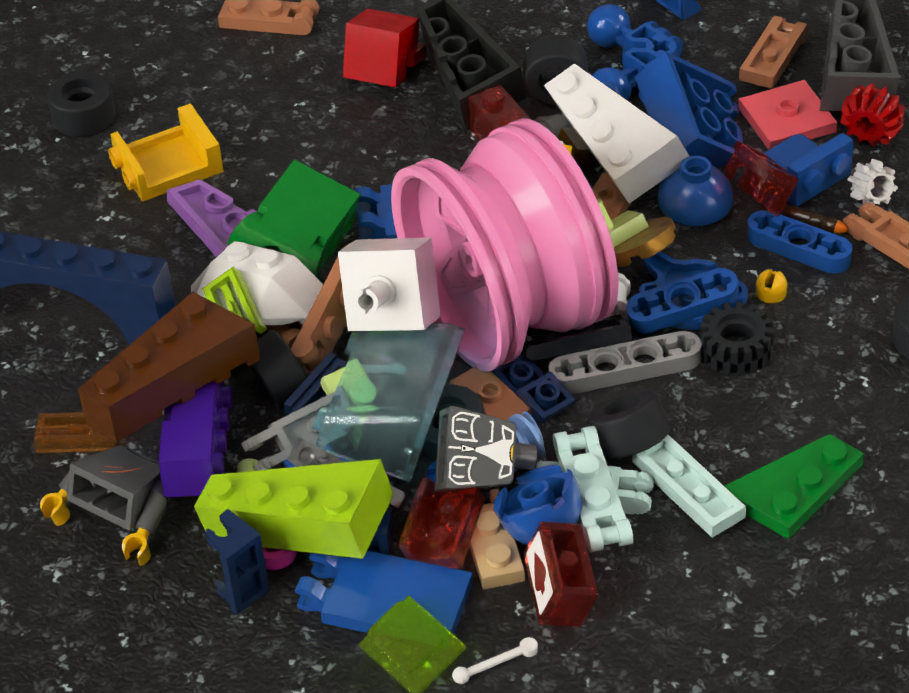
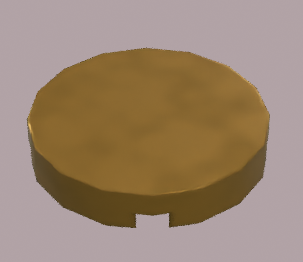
[614,217,678,267]

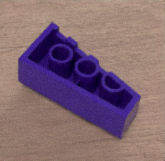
[159,381,233,497]

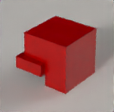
[343,9,427,88]

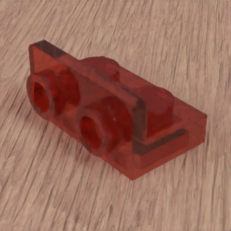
[398,478,485,568]

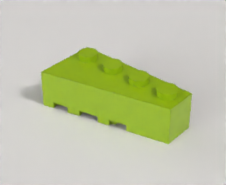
[194,459,394,559]

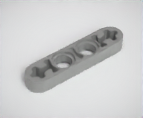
[549,331,702,395]

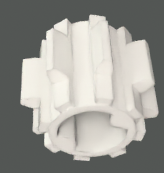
[847,159,898,205]

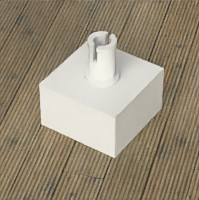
[338,237,441,331]

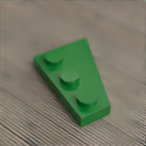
[724,434,864,540]

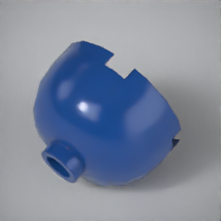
[494,465,583,546]

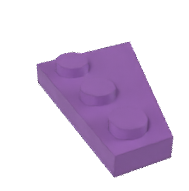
[167,179,257,257]

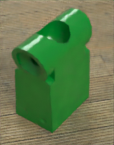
[228,159,360,277]

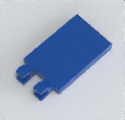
[295,551,473,651]

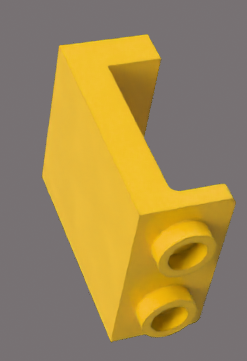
[108,103,224,202]

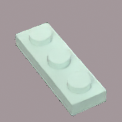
[632,435,746,538]

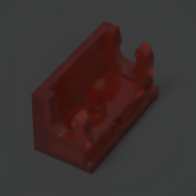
[725,141,799,216]

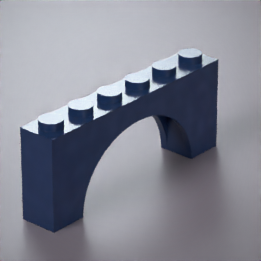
[0,231,175,346]

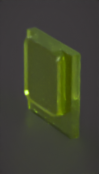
[359,595,466,693]

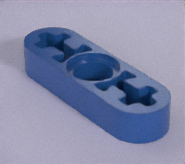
[747,210,852,274]
[626,268,739,333]

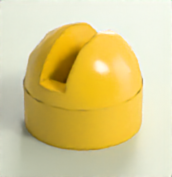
[755,269,787,303]

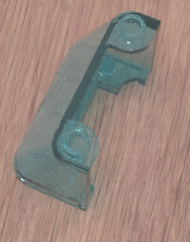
[312,323,465,482]

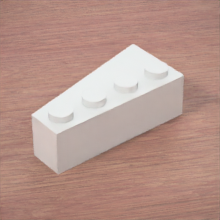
[544,64,690,204]

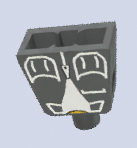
[435,406,537,492]

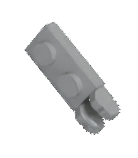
[241,388,362,471]

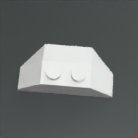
[191,241,323,325]

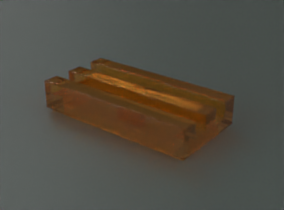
[34,412,118,453]

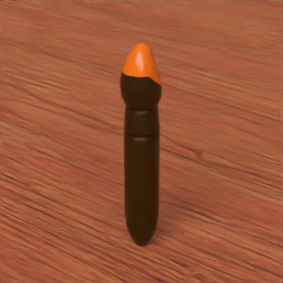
[760,200,848,234]

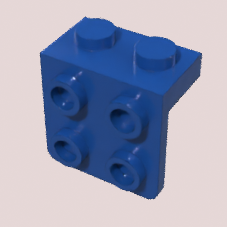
[747,133,853,207]

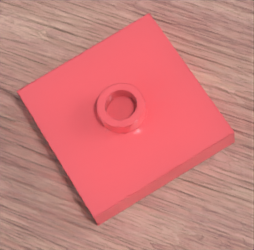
[738,80,837,150]

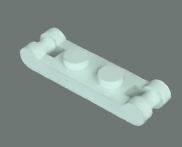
[552,426,633,553]

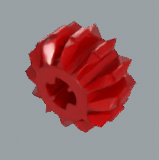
[840,82,906,147]

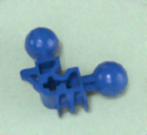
[586,4,683,101]

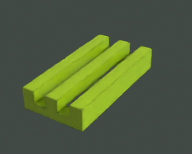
[202,266,267,334]

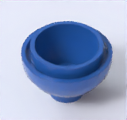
[658,156,734,226]

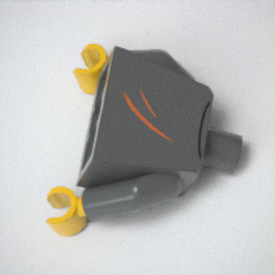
[40,446,169,566]

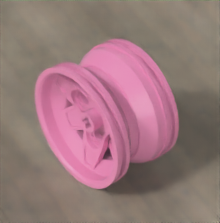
[391,118,619,372]

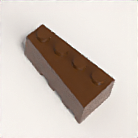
[78,292,260,442]

